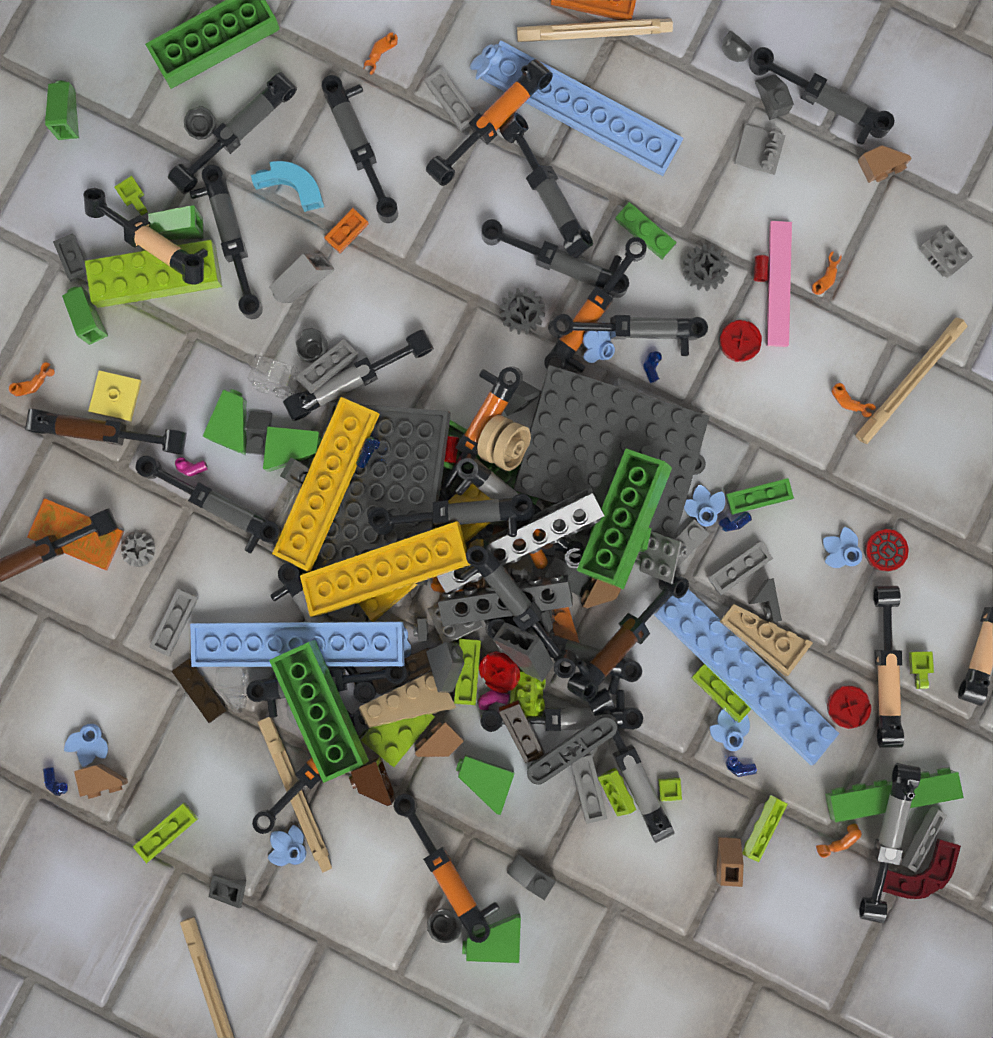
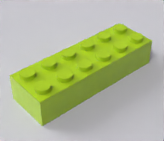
[85,240,222,308]

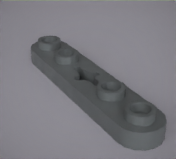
[527,714,618,785]

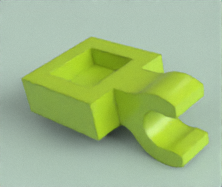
[114,176,148,216]
[909,651,934,689]

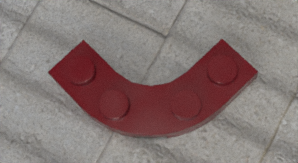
[882,838,961,899]

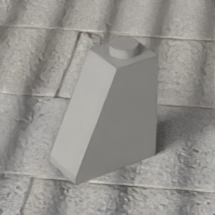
[269,253,335,303]

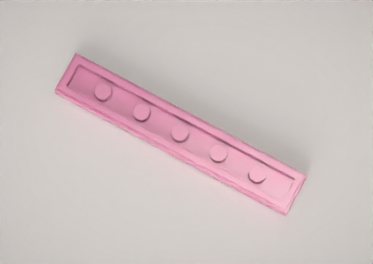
[767,221,792,347]

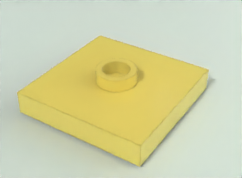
[88,371,142,422]

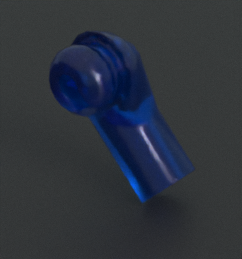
[643,351,662,384]
[356,437,380,468]
[719,512,752,532]
[726,756,757,777]
[43,767,68,796]

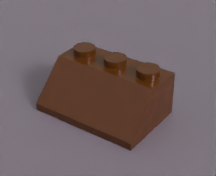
[349,757,396,806]

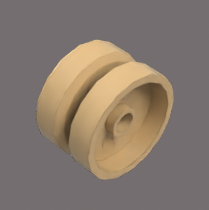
[477,415,531,471]

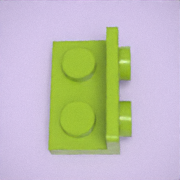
[510,671,546,716]
[597,768,637,816]

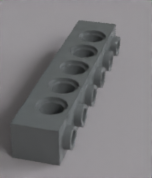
[438,573,573,626]

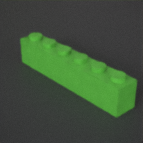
[825,767,964,822]

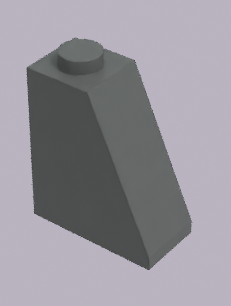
[493,622,554,682]

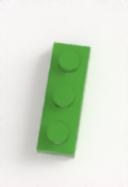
[615,202,677,260]
[726,478,794,515]

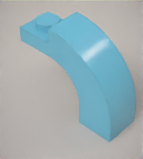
[251,161,324,212]

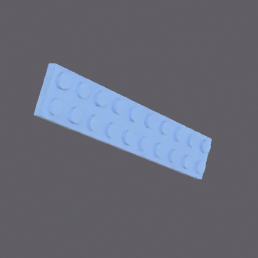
[481,40,684,176]
[654,589,840,765]
[190,621,404,667]

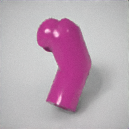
[175,457,208,477]
[478,690,509,711]

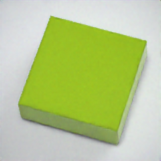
[658,778,682,802]

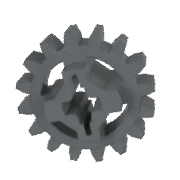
[682,244,729,291]
[500,288,545,335]

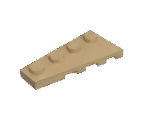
[719,604,813,676]
[358,671,456,728]

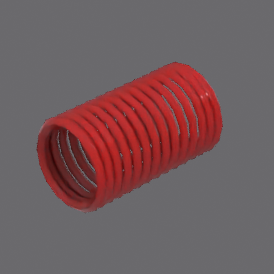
[753,255,769,282]
[444,436,459,463]

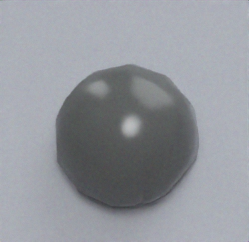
[722,31,752,62]
[184,106,216,140]
[296,328,328,363]
[427,908,462,943]

